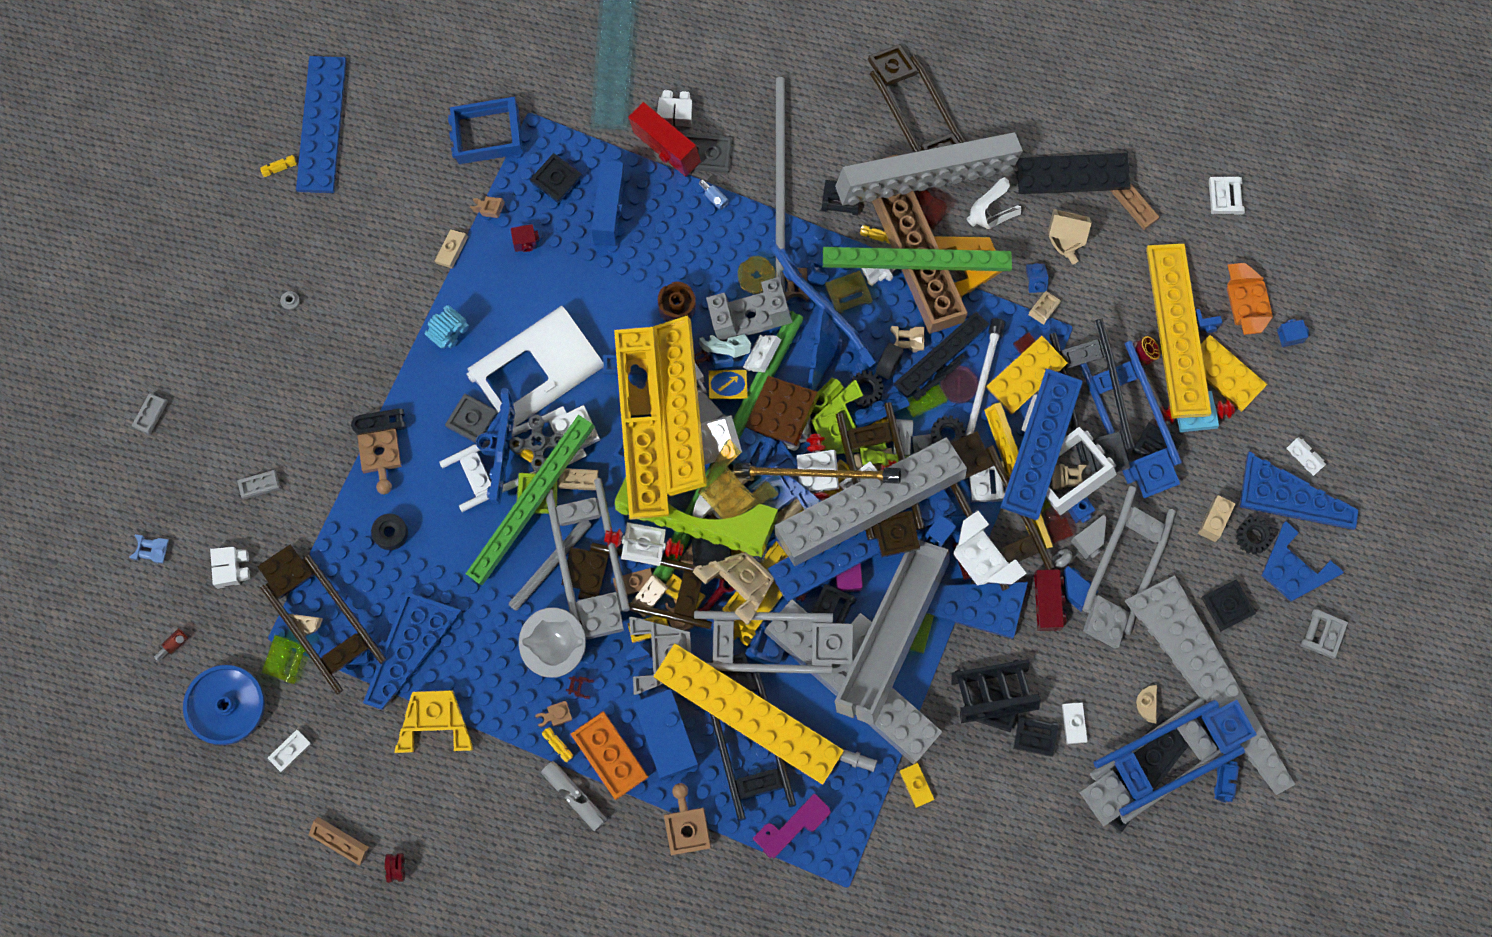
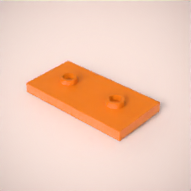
[571,711,649,801]

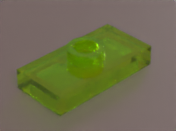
[907,384,948,418]
[909,613,934,654]

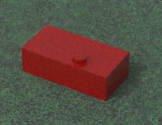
[628,102,701,177]

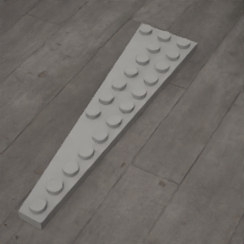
[1125,575,1295,795]

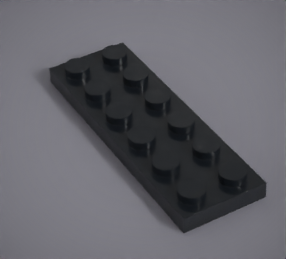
[1017,153,1130,194]
[1089,714,1189,833]

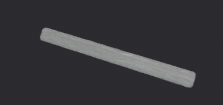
[509,521,591,611]

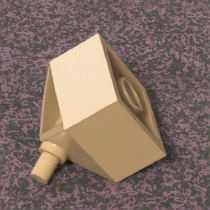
[1048,209,1091,265]

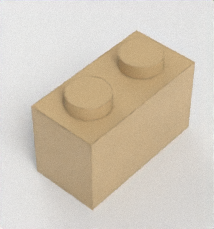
[1198,495,1235,542]

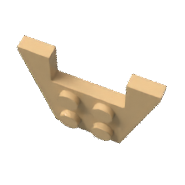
[693,552,774,625]

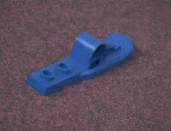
[476,388,515,505]

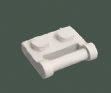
[1209,177,1245,215]
[969,461,1005,502]

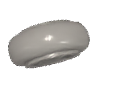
[1051,549,1072,569]

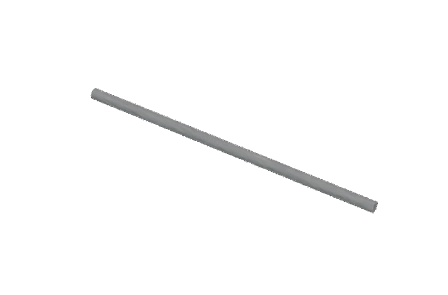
[776,77,785,292]

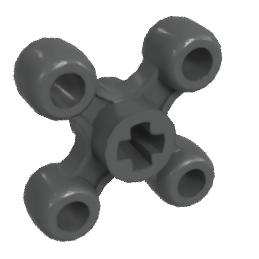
[509,415,563,472]

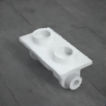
[1286,437,1326,476]

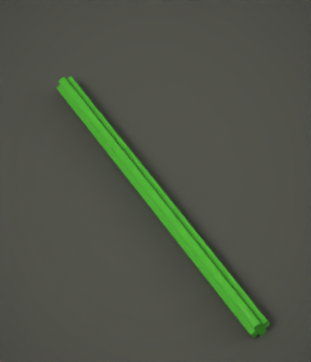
[653,311,803,583]

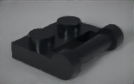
[821,180,859,216]
[1132,422,1182,457]
[812,584,857,624]
[1013,714,1059,757]

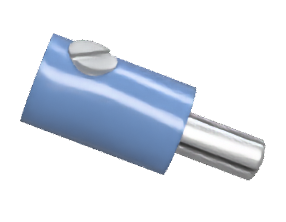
[699,180,729,210]

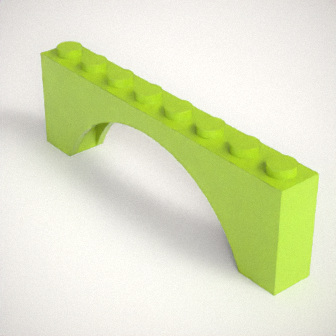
[615,477,778,557]

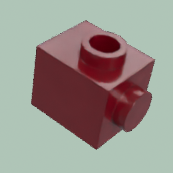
[511,224,540,252]

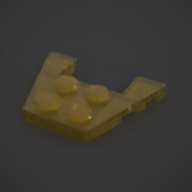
[698,439,779,519]

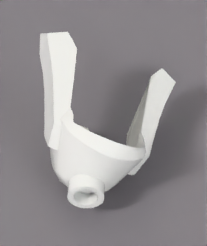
[967,177,1021,229]

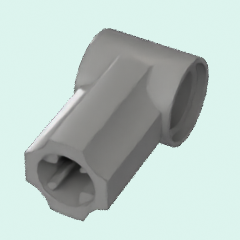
[893,419,913,457]

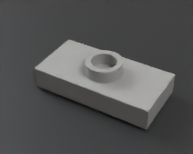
[132,393,168,435]
[237,470,280,500]

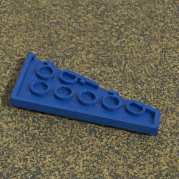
[1240,451,1358,530]
[925,582,1028,639]
[363,592,462,710]

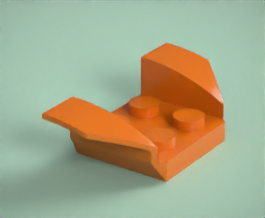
[1227,263,1273,335]

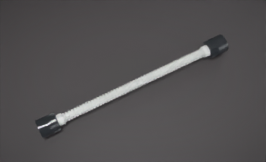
[966,318,1006,436]

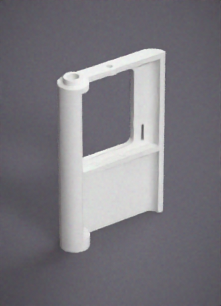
[466,306,603,428]

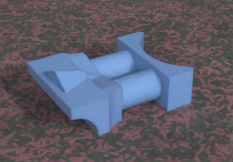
[129,534,169,564]

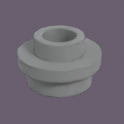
[280,291,300,310]

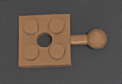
[357,429,402,495]
[664,783,711,855]

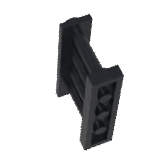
[951,659,1041,723]

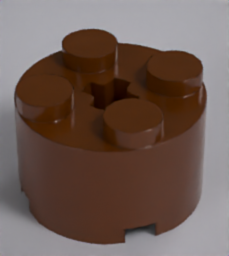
[658,282,696,322]

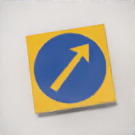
[709,370,748,399]

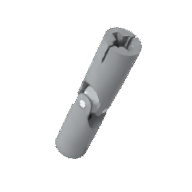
[541,761,608,832]

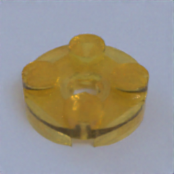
[738,256,775,294]

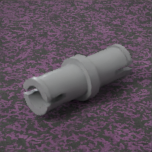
[839,749,877,772]

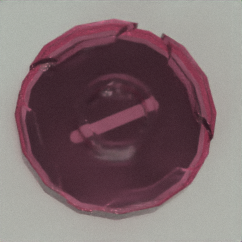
[940,366,978,404]

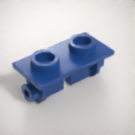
[1214,761,1239,803]

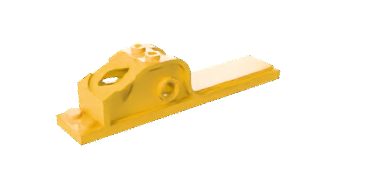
[614,327,669,519]

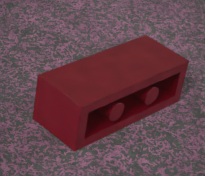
[1034,570,1066,631]

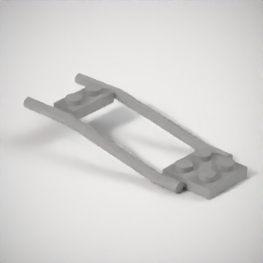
[546,478,630,640]
[1082,486,1176,648]
[694,611,853,674]
[1080,697,1224,826]

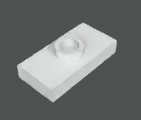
[1062,703,1087,744]

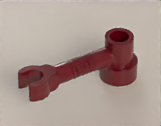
[696,578,735,620]

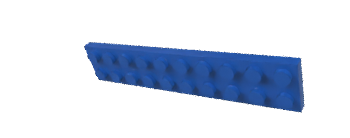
[768,489,956,603]

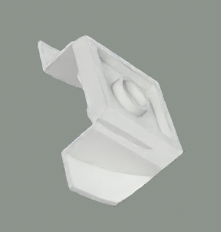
[954,511,1026,585]

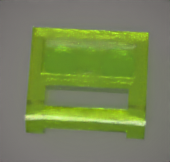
[262,635,306,684]

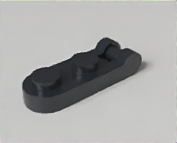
[351,408,406,435]

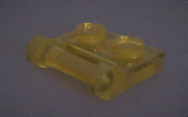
[825,271,872,314]

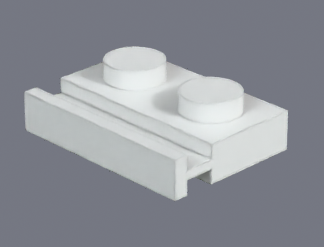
[743,335,781,372]

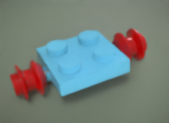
[1160,391,1235,432]

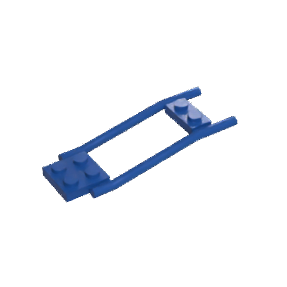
[770,244,878,368]
[1079,341,1182,498]
[1093,700,1257,816]

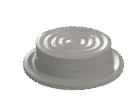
[519,608,586,678]

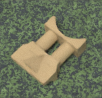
[890,326,924,352]
[1052,464,1086,490]

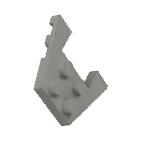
[629,617,691,695]

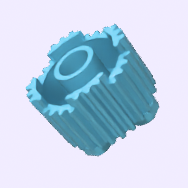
[425,305,469,349]

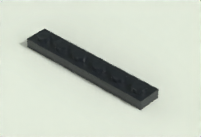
[894,311,989,398]

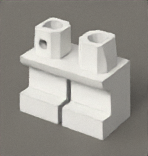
[657,90,692,127]
[210,547,250,589]

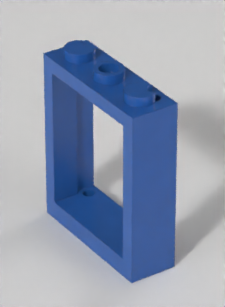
[448,97,524,164]

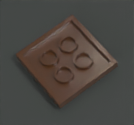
[745,376,820,446]

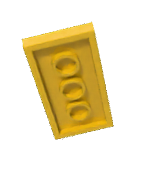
[1201,335,1267,412]
[986,336,1068,415]

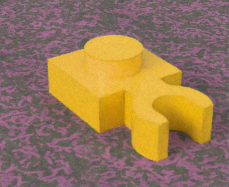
[734,620,756,646]

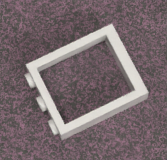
[1045,427,1117,515]

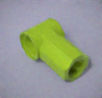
[812,378,844,414]

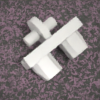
[862,268,895,286]

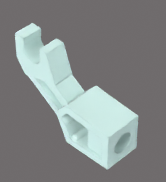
[699,334,751,358]

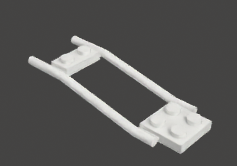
[439,405,600,512]

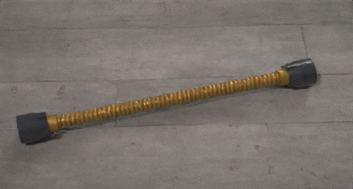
[734,463,901,484]

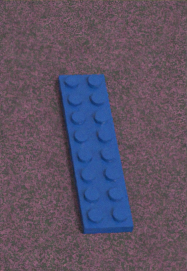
[296,56,346,193]
[1000,368,1083,520]

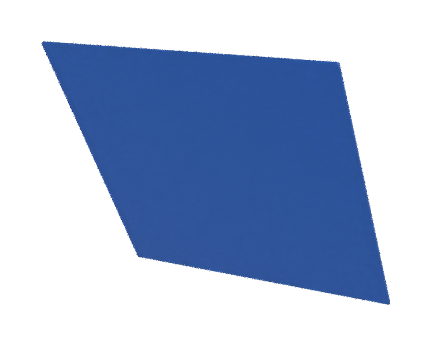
[268,113,1072,888]

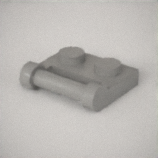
[1300,609,1348,659]

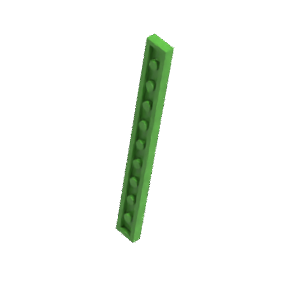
[823,247,1012,271]
[466,415,595,586]

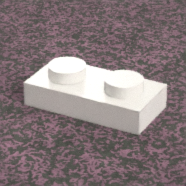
[268,730,312,773]

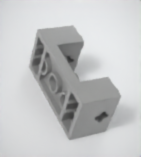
[706,277,793,342]

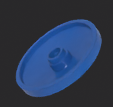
[183,665,265,745]

